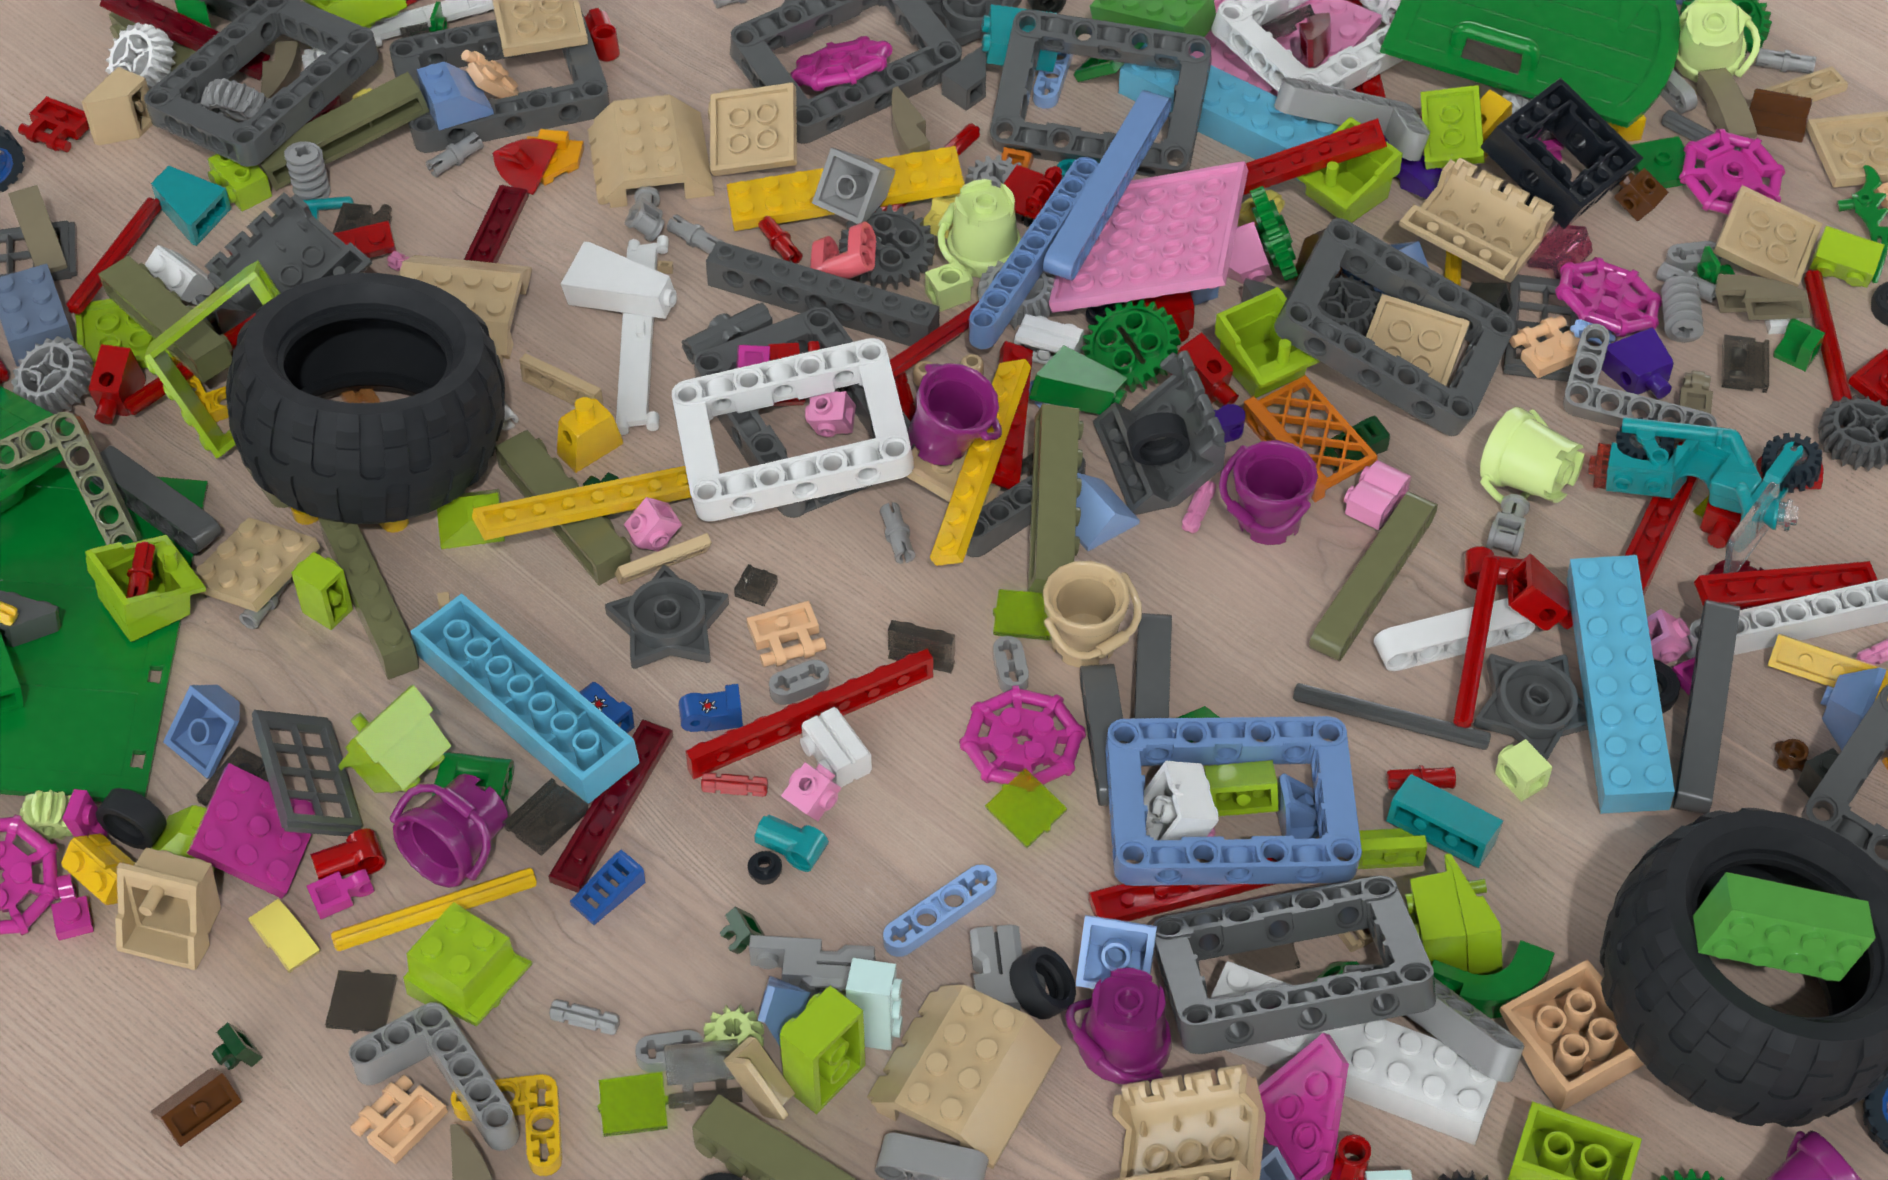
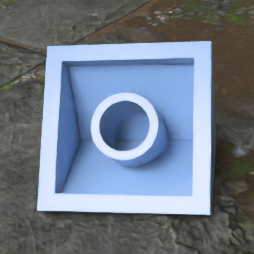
[1075,473,1140,551]
[1075,915,1157,989]

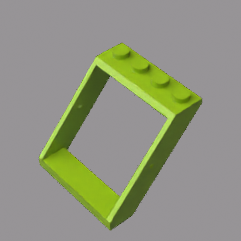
[144,260,281,459]

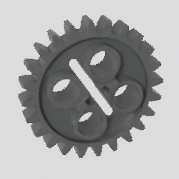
[839,205,935,290]

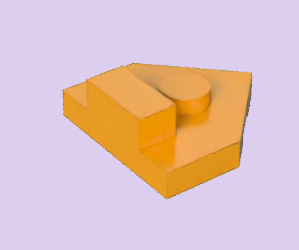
[526,129,584,186]

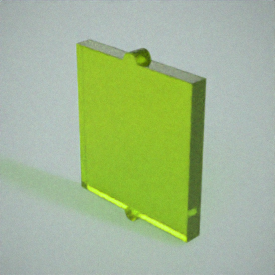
[993,589,1051,640]
[985,768,1067,848]
[597,1072,669,1137]

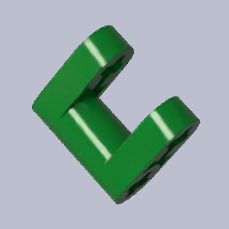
[432,752,514,807]

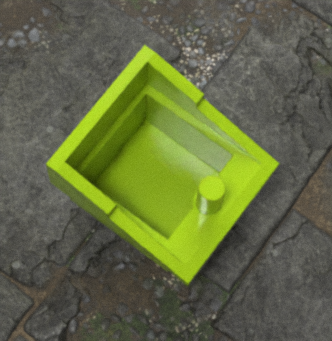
[1296,117,1403,223]
[1215,287,1320,398]
[85,535,206,642]
[338,685,451,793]
[1405,853,1503,975]
[403,902,532,1027]

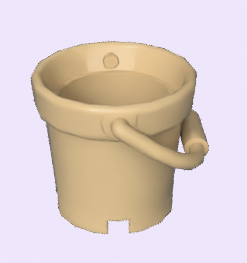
[1043,561,1142,668]

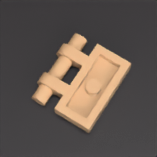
[461,50,519,99]
[1509,316,1580,378]
[746,601,826,667]
[350,1075,448,1165]

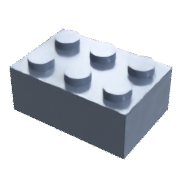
[0,264,74,367]

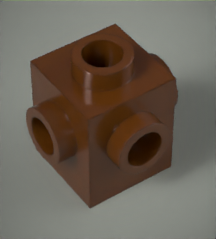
[1613,168,1669,222]

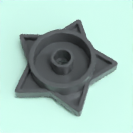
[925,0,1022,46]
[605,565,729,669]
[1473,654,1588,760]

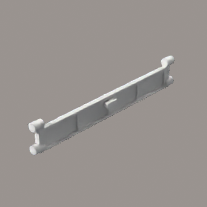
[369,0,494,47]
[616,235,669,435]

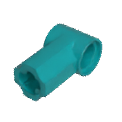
[754,814,829,872]

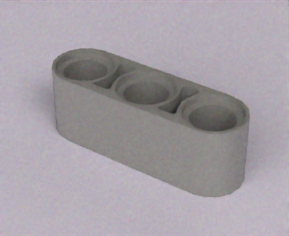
[875,1133,989,1180]

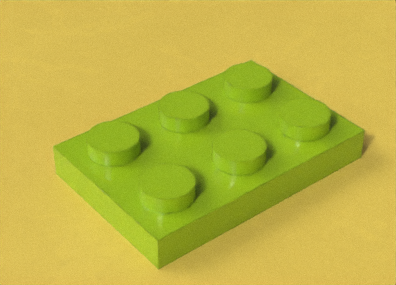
[1420,85,1485,169]

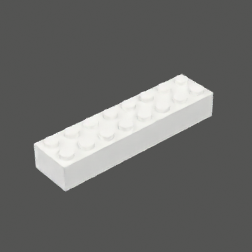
[1211,961,1498,1145]

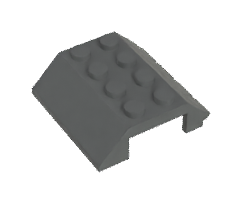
[205,192,372,316]
[1093,351,1226,515]

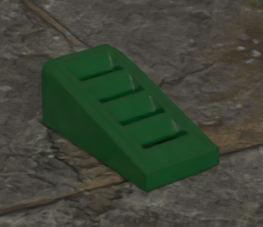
[1318,415,1390,471]

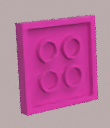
[186,763,322,899]

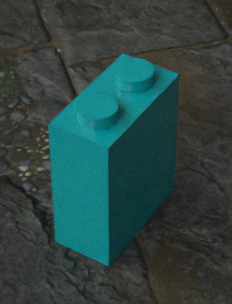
[981,4,1058,72]

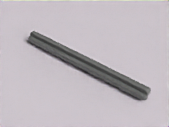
[1293,683,1491,750]

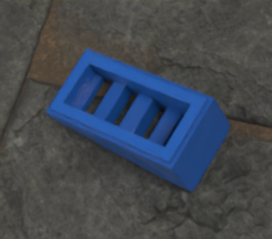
[570,849,646,925]

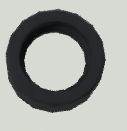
[1127,412,1190,466]
[95,788,167,850]
[1009,947,1076,1020]

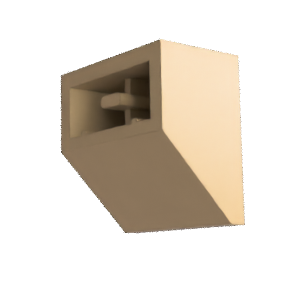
[82,67,153,146]

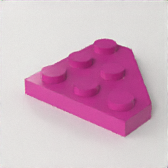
[1258,1033,1349,1180]

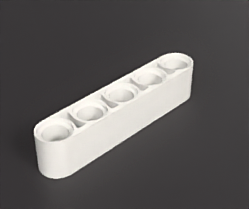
[1373,598,1535,671]

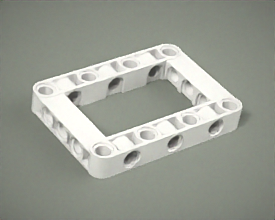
[1211,0,1403,92]
[672,338,914,522]

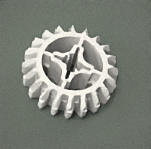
[105,22,176,90]

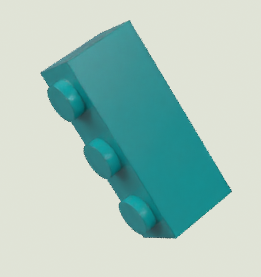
[1386,774,1504,868]

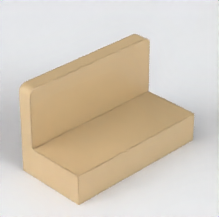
[723,1037,795,1120]

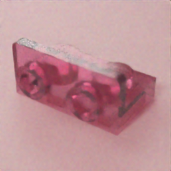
[1527,224,1592,279]

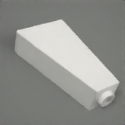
[561,241,677,319]

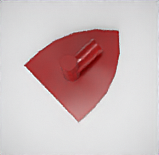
[492,138,558,195]

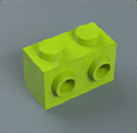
[207,154,272,212]
[1809,226,1884,288]
[291,552,353,630]
[1204,760,1279,817]

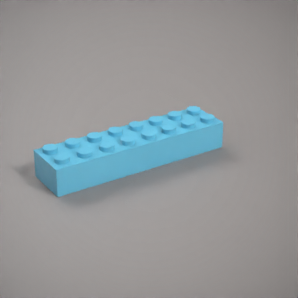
[1119,43,1339,182]
[1566,555,1675,814]
[410,593,640,804]

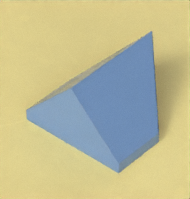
[1277,773,1319,839]
[758,976,810,1048]

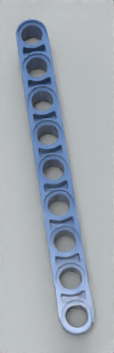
[1043,90,1172,281]
[969,157,1098,349]

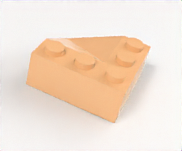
[1499,959,1645,1111]

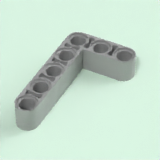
[1274,77,1430,161]
[1563,324,1717,443]
[1342,964,1524,1082]
[349,1002,519,1151]

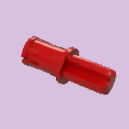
[758,216,803,264]
[126,541,156,598]
[1386,765,1456,790]

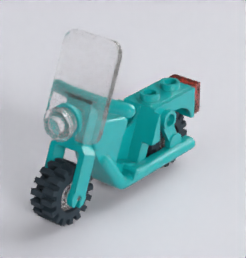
[1588,417,1823,573]

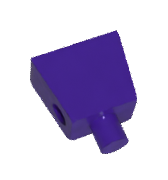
[1602,327,1674,399]

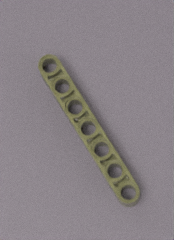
[1309,491,1438,661]

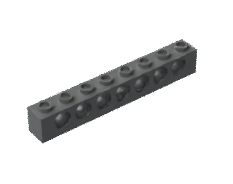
[706,241,940,346]

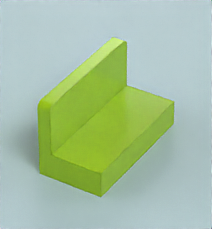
[1358,828,1427,869]

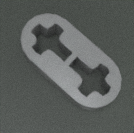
[1660,69,1698,114]
[1665,241,1722,272]
[993,636,1029,692]
[769,660,830,705]
[635,1030,705,1072]

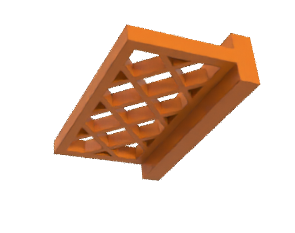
[1244,375,1378,502]

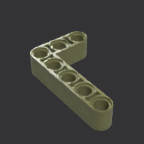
[0,412,142,545]

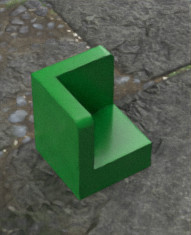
[1773,318,1825,372]

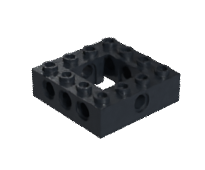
[1481,78,1644,229]

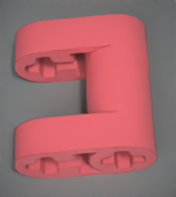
[810,222,876,279]

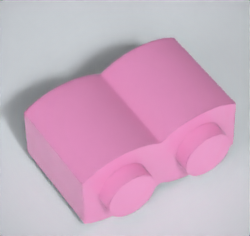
[1344,460,1411,530]

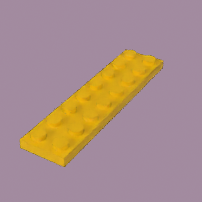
[726,146,965,231]

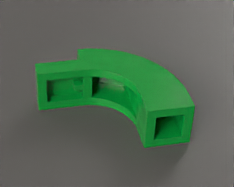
[1432,940,1555,1019]

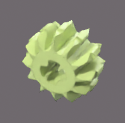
[19,789,73,841]
[703,1004,764,1068]

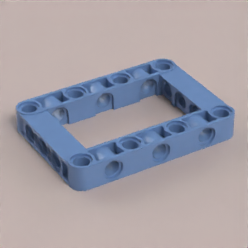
[1105,716,1362,886]

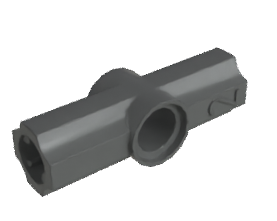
[682,302,773,364]

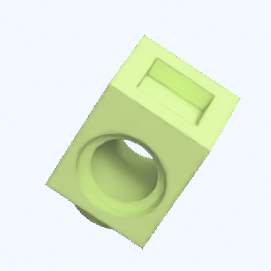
[925,261,973,312]
[1495,739,1553,802]

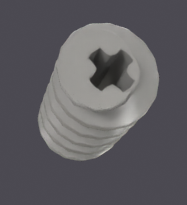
[284,142,331,200]
[1661,275,1704,343]

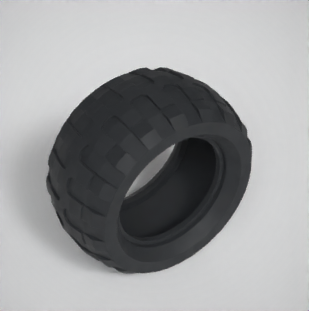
[226,273,505,524]
[1600,808,1888,1127]

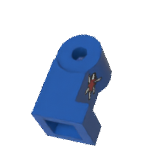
[579,682,635,733]
[678,684,743,732]

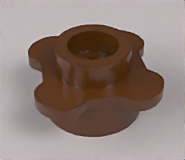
[1774,739,1809,772]

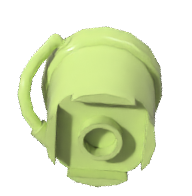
[1675,0,1761,83]
[937,179,1021,278]
[1480,407,1584,506]

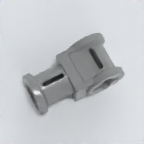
[625,186,665,242]
[1486,494,1530,556]

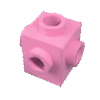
[805,391,856,437]
[624,497,682,551]
[1647,609,1692,664]
[781,763,842,821]

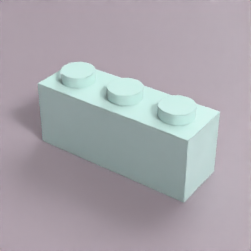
[846,958,903,1051]

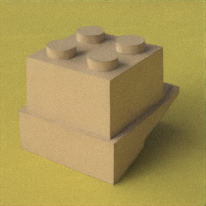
[115,848,221,971]

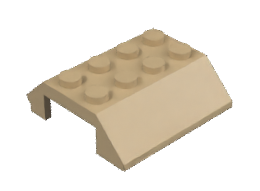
[588,95,714,208]
[1398,158,1555,283]
[399,255,532,366]
[867,985,1061,1169]
[1112,1064,1266,1180]

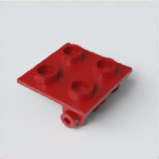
[1003,164,1062,220]

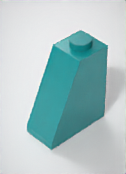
[151,165,231,246]

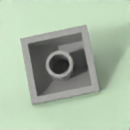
[812,148,896,224]

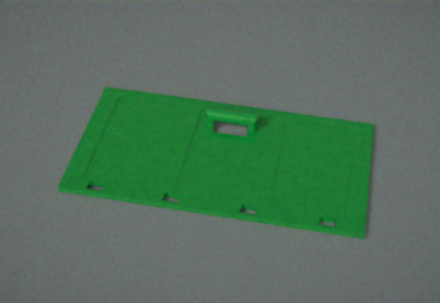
[0,467,208,802]

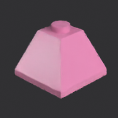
[1227,221,1273,284]

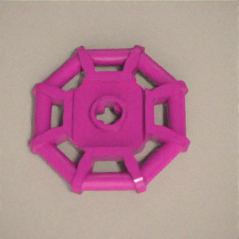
[790,36,892,91]
[1679,129,1785,215]
[1555,257,1662,337]
[959,685,1086,793]
[0,814,60,936]

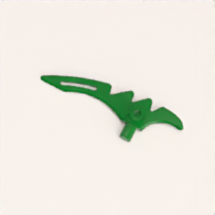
[1837,165,1888,283]

